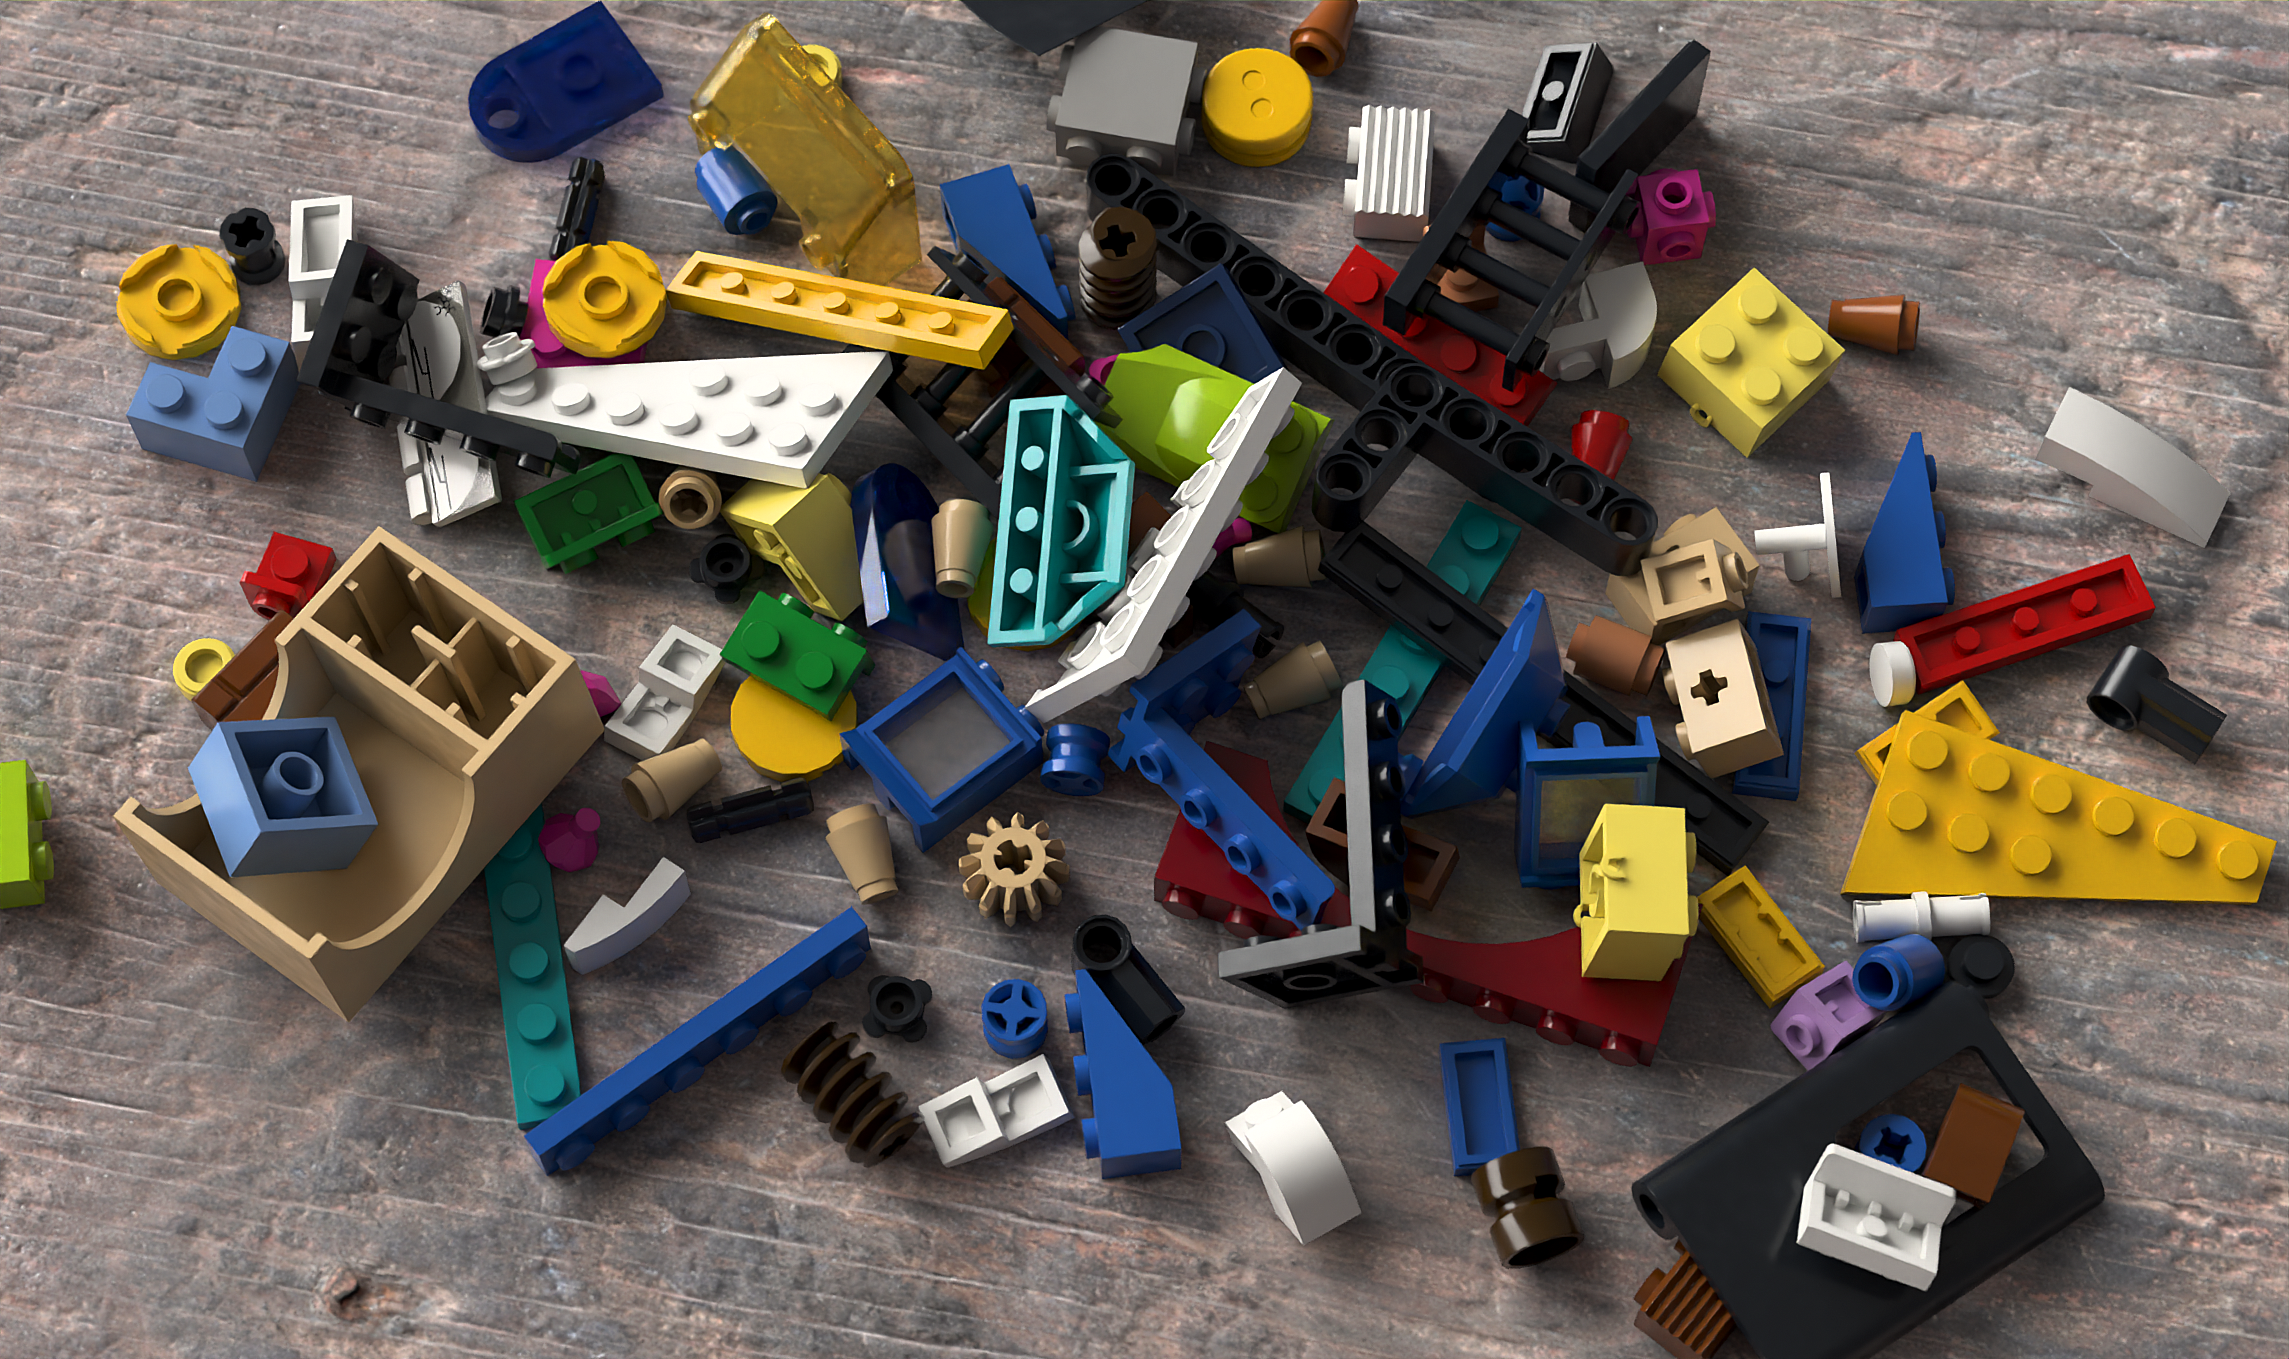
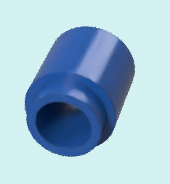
[695,145,778,235]
[1852,934,1945,1011]

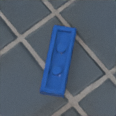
[1732,611,1812,801]

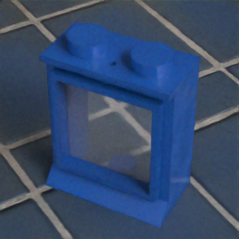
[839,647,1045,853]
[1514,716,1660,890]

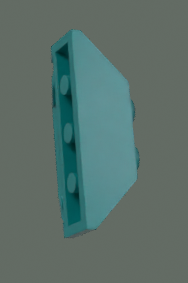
[987,395,1135,648]

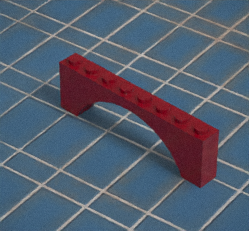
[1154,741,1703,1067]

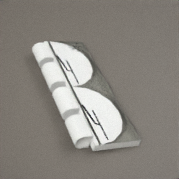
[389,281,502,528]

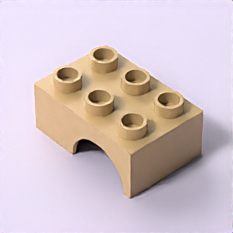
[113,526,605,1022]

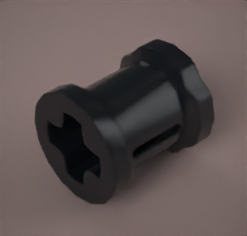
[219,208,286,286]

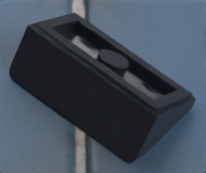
[1522,42,1614,164]

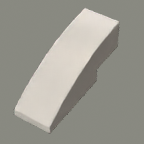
[289,195,358,372]
[2036,387,2230,548]

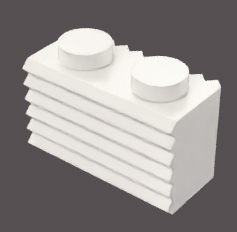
[1343,105,1436,242]

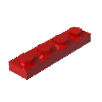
[1323,244,1558,427]
[1893,554,2156,695]

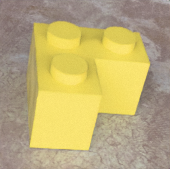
[720,473,896,621]

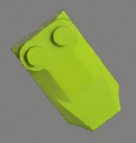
[1094,344,1335,533]

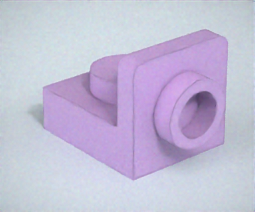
[1770,960,1888,1070]

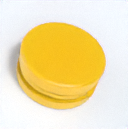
[1201,48,1313,167]

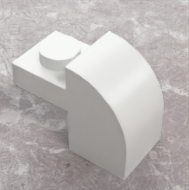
[1539,261,1657,389]
[1225,1091,1362,1245]

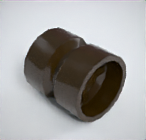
[1471,1146,1585,1269]

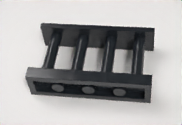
[1383,108,1641,393]
[841,246,1123,521]

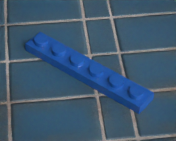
[524,906,871,1177]

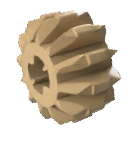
[959,812,1070,927]

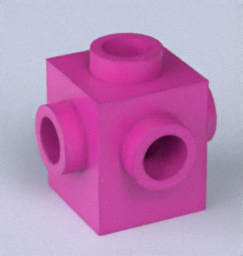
[1627,168,1716,265]

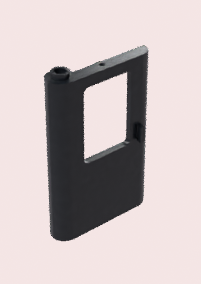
[1631,980,2105,1359]

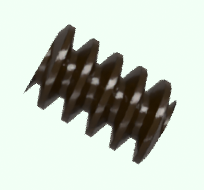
[1078,206,1157,330]
[781,1022,924,1168]

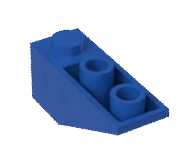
[940,164,1076,340]
[1854,432,1955,634]
[1064,969,1182,1179]

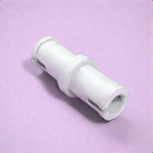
[1853,892,1990,943]

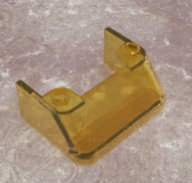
[687,12,922,286]

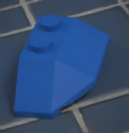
[1400,589,1571,819]

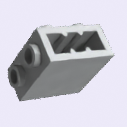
[1046,26,1207,176]

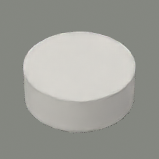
[1869,641,1916,707]

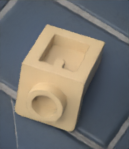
[1640,539,1748,625]

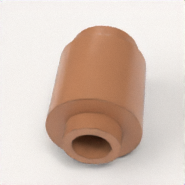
[1566,615,1666,696]

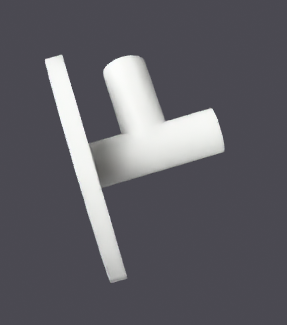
[1755,473,1841,598]

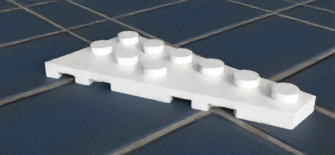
[478,351,893,489]
[1025,367,1302,723]

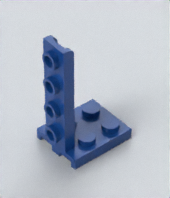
[1107,609,1335,931]

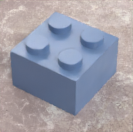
[188,717,378,877]

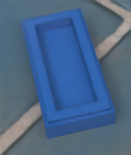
[1438,1038,1520,1177]

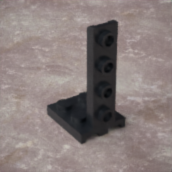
[296,239,581,478]
[1218,679,1424,1009]

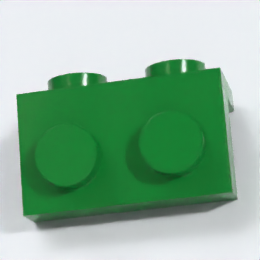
[513,453,664,574]
[719,590,876,721]

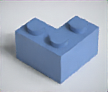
[126,326,300,482]

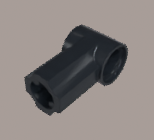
[2086,645,2227,764]
[1071,914,1185,1045]

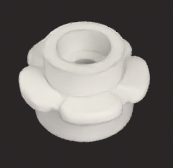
[477,332,537,385]

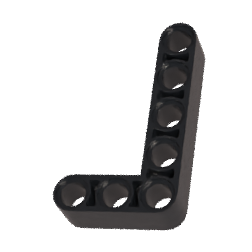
[1311,363,1658,576]

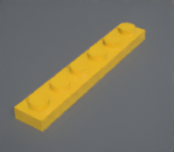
[665,251,1014,370]

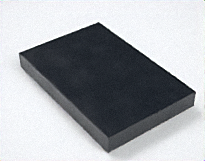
[1568,39,1711,233]

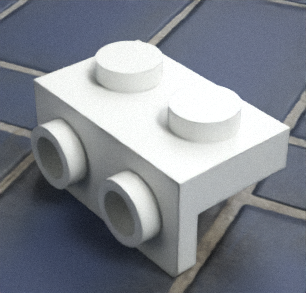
[1797,1144,1956,1291]

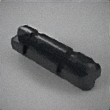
[549,157,605,261]
[687,777,814,843]

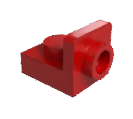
[240,532,337,620]

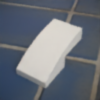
[604,624,725,761]
[564,857,691,975]
[918,1054,1075,1168]

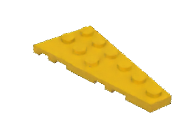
[1840,710,2277,905]

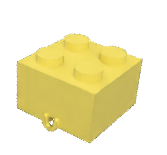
[1657,267,1845,458]
[1573,804,1698,981]

